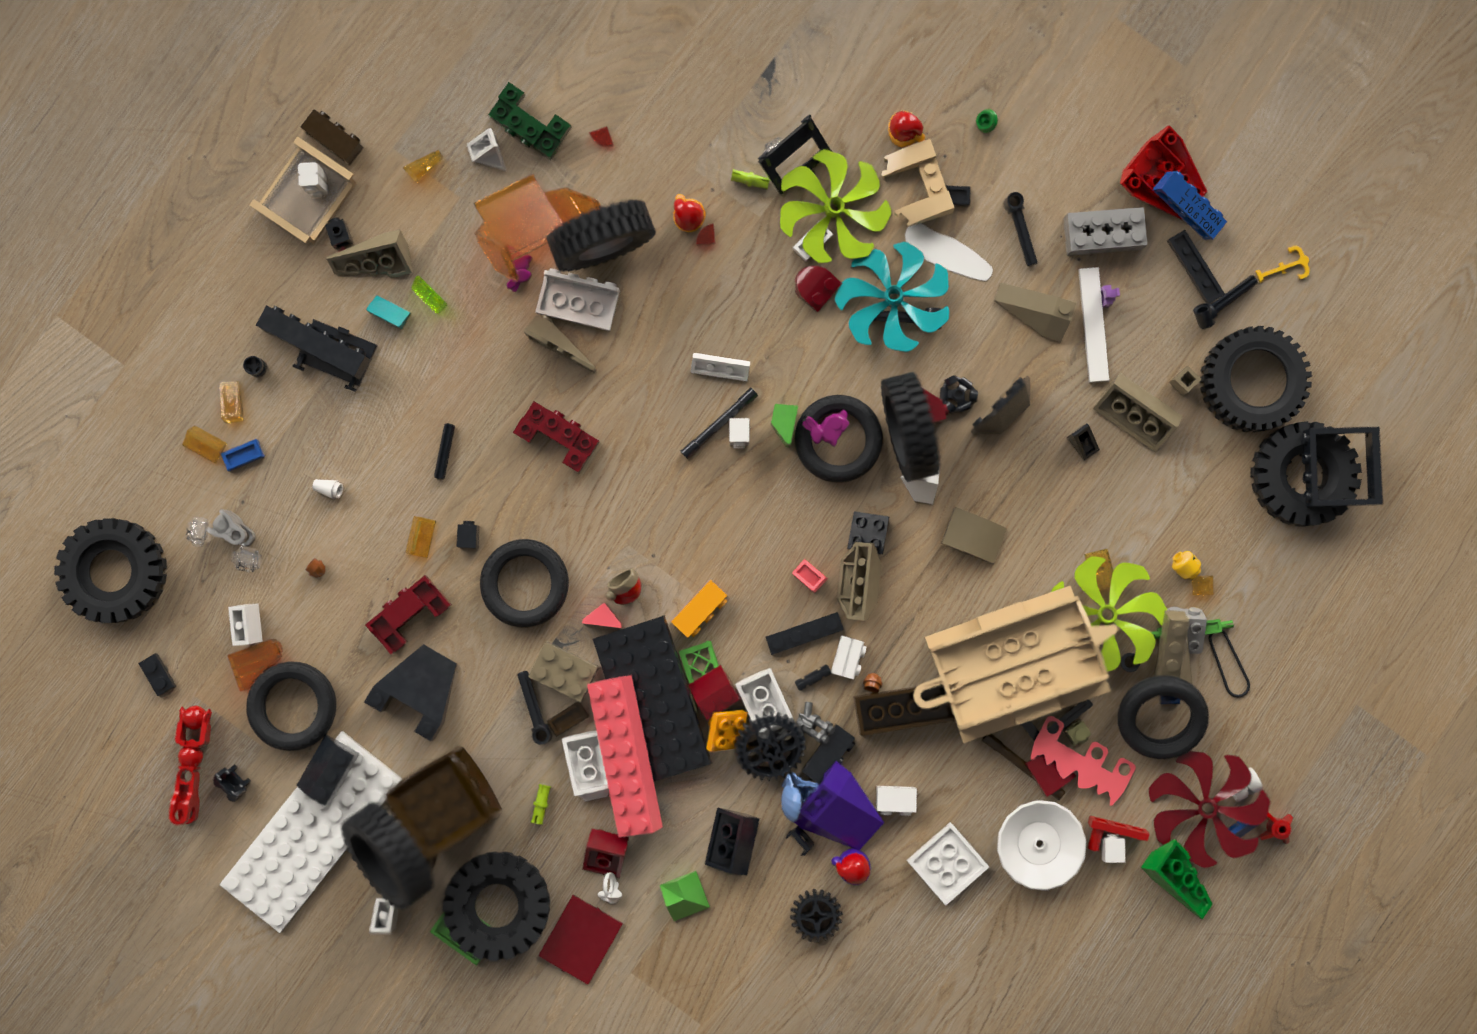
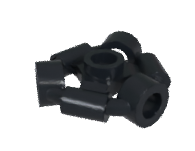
[940,375,978,414]

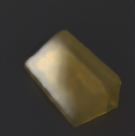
[182,426,227,464]
[405,516,436,558]
[1084,548,1114,590]

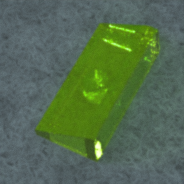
[411,275,447,314]

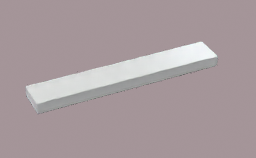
[1078,267,1109,383]

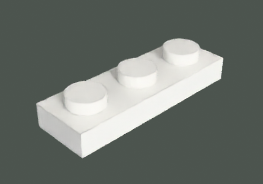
[691,353,750,381]

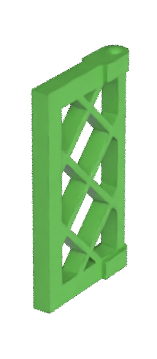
[679,641,719,706]

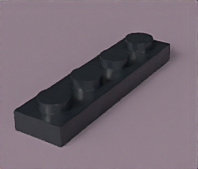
[1167,230,1225,304]
[765,612,844,655]

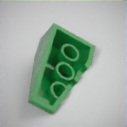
[1141,839,1212,920]

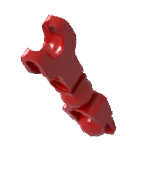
[169,705,212,825]

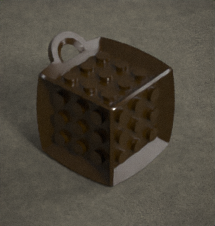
[385,746,502,873]

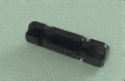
[795,664,831,691]

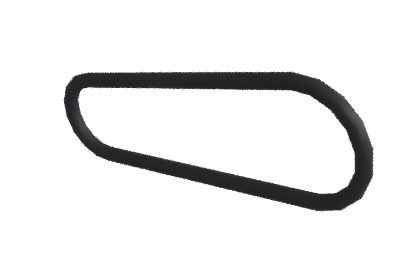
[1209,630,1250,698]

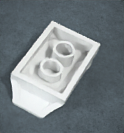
[735,668,793,732]
[562,730,609,801]

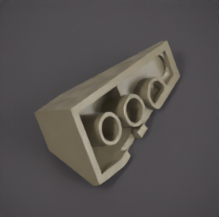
[994,283,1076,343]

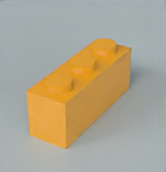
[671,580,727,638]

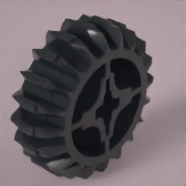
[790,889,843,942]

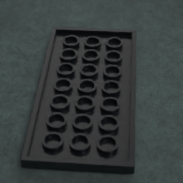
[593,615,712,781]

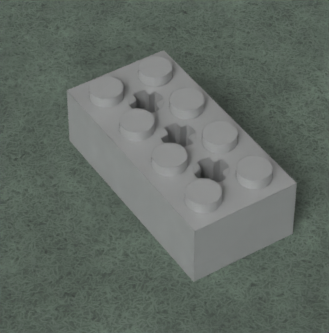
[1063,207,1147,256]

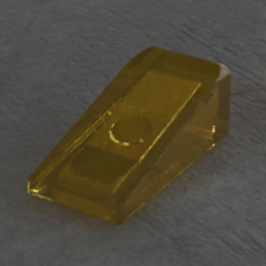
[403,150,443,182]
[220,381,244,423]

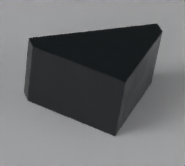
[1067,423,1100,461]

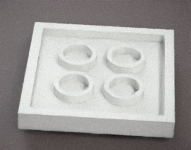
[907,822,989,905]

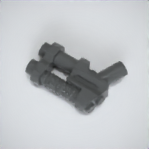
[796,702,835,744]

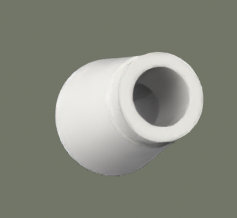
[312,479,343,499]

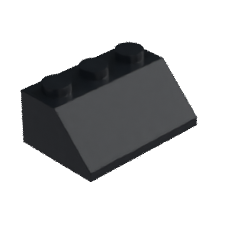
[296,734,360,807]
[705,807,760,876]

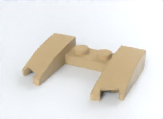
[882,139,954,227]

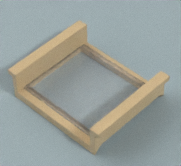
[250,136,357,245]

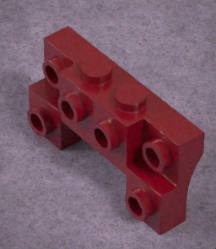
[513,401,600,473]
[365,575,452,654]

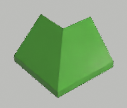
[771,404,798,447]
[660,871,710,921]

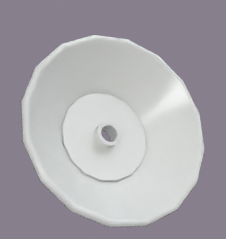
[997,800,1086,890]

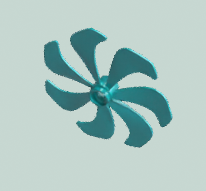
[835,242,949,352]

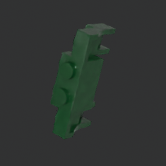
[488,82,572,160]

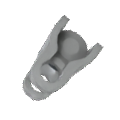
[206,509,255,546]

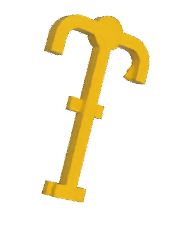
[1255,246,1310,283]

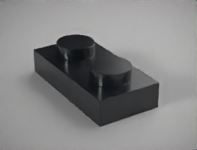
[138,653,176,696]

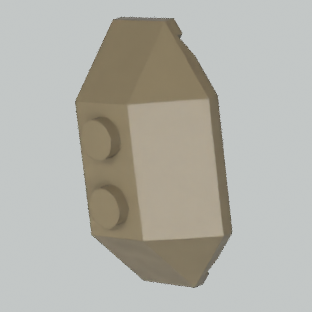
[837,542,882,621]

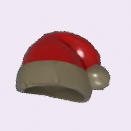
[606,569,642,605]

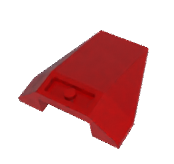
[1120,125,1208,220]

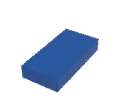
[221,439,265,472]

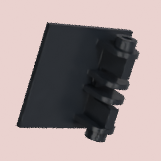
[847,511,890,555]

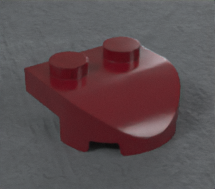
[794,265,842,312]

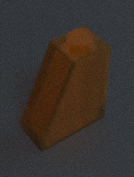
[227,639,283,692]

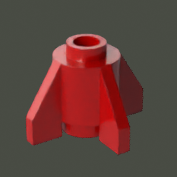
[1258,812,1293,844]

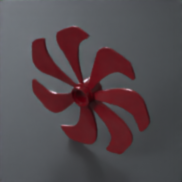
[1149,751,1271,868]

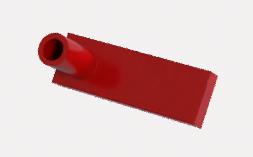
[1087,815,1150,852]

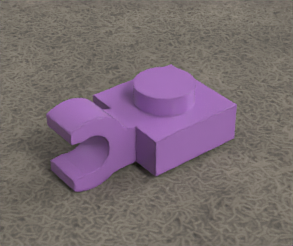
[1101,285,1120,308]

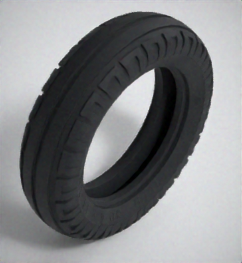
[795,395,883,483]
[480,539,569,628]
[246,662,336,751]
[1117,675,1209,759]

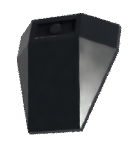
[971,375,1030,434]

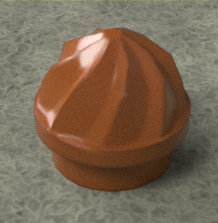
[305,558,325,578]
[863,673,882,693]

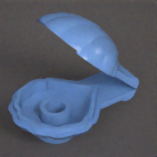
[781,772,820,822]

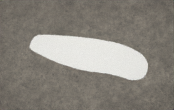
[905,223,993,281]

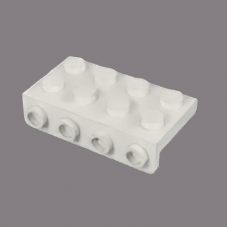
[535,268,620,331]

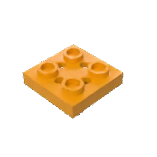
[706,710,748,752]

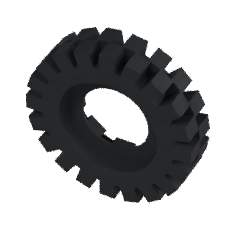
[54,518,167,623]
[442,851,550,961]

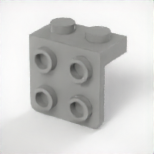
[1167,607,1207,654]

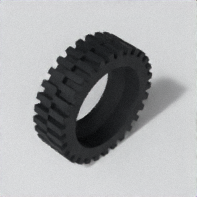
[546,199,656,272]
[1200,326,1312,433]
[881,372,941,482]
[341,803,434,910]

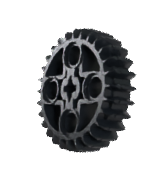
[734,711,806,782]

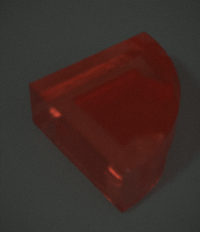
[589,127,614,147]
[696,224,715,246]

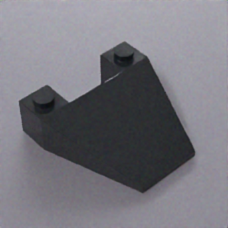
[364,644,457,741]

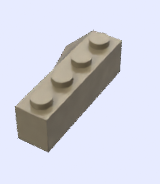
[1154,610,1192,684]

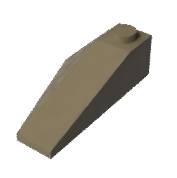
[326,229,412,277]
[524,315,597,373]

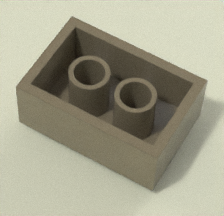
[528,642,599,702]

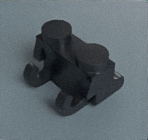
[213,764,251,802]

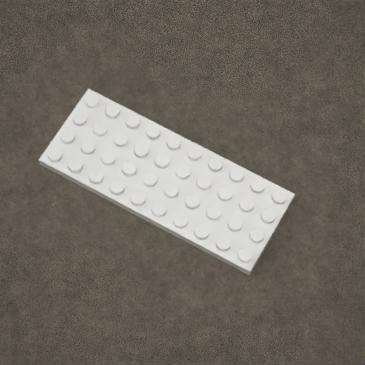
[220,731,402,933]

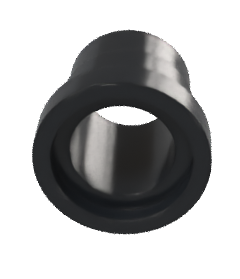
[1120,653,1140,672]

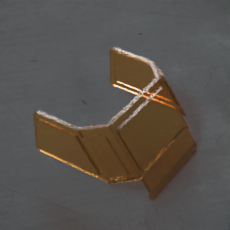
[474,174,600,281]

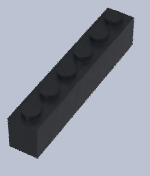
[256,305,370,380]

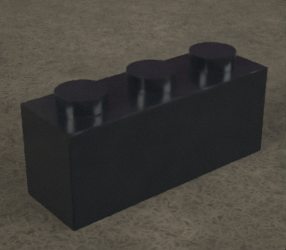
[802,723,855,784]

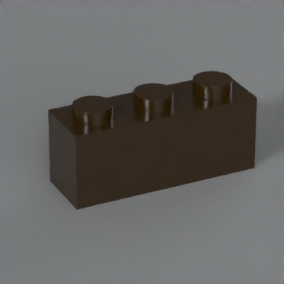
[300,109,363,165]

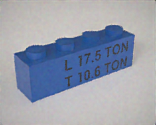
[1153,171,1227,240]

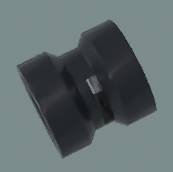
[243,356,267,377]

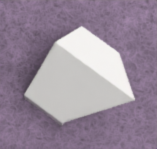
[467,128,507,171]
[901,474,939,504]

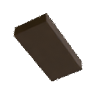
[547,701,590,737]

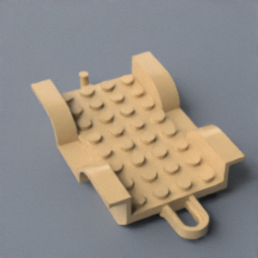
[914,585,1118,743]

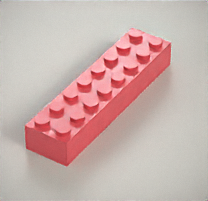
[587,675,663,837]

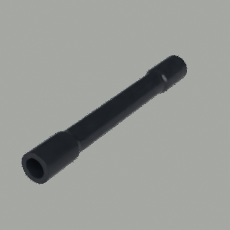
[680,387,758,459]

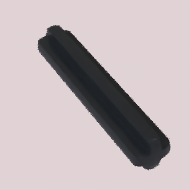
[434,423,455,480]

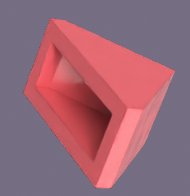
[792,559,828,593]
[582,603,622,628]

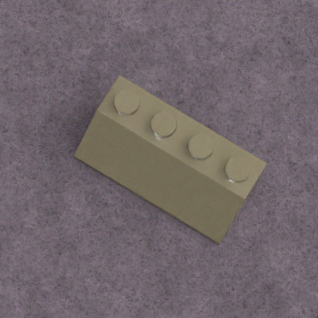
[1093,372,1183,452]

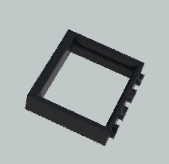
[1301,427,1383,507]

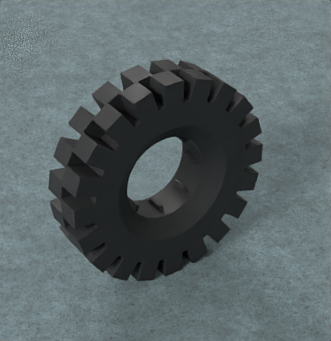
[1250,421,1362,527]

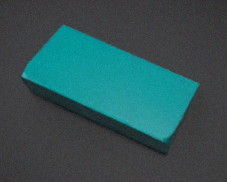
[366,295,410,329]

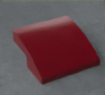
[1025,754,1076,797]

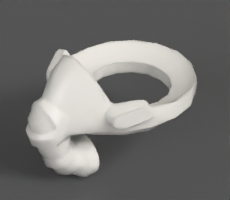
[598,872,622,904]

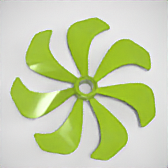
[780,150,892,263]
[1051,556,1167,672]

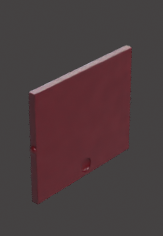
[538,894,623,985]

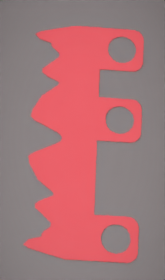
[1031,716,1136,806]

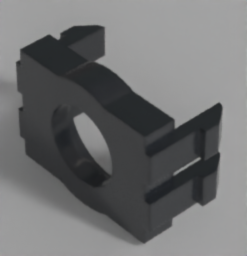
[786,826,814,856]

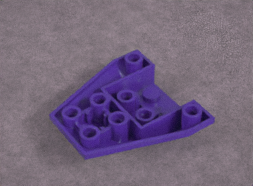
[794,761,884,850]

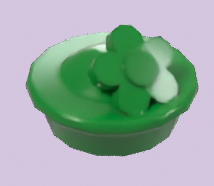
[976,109,998,133]

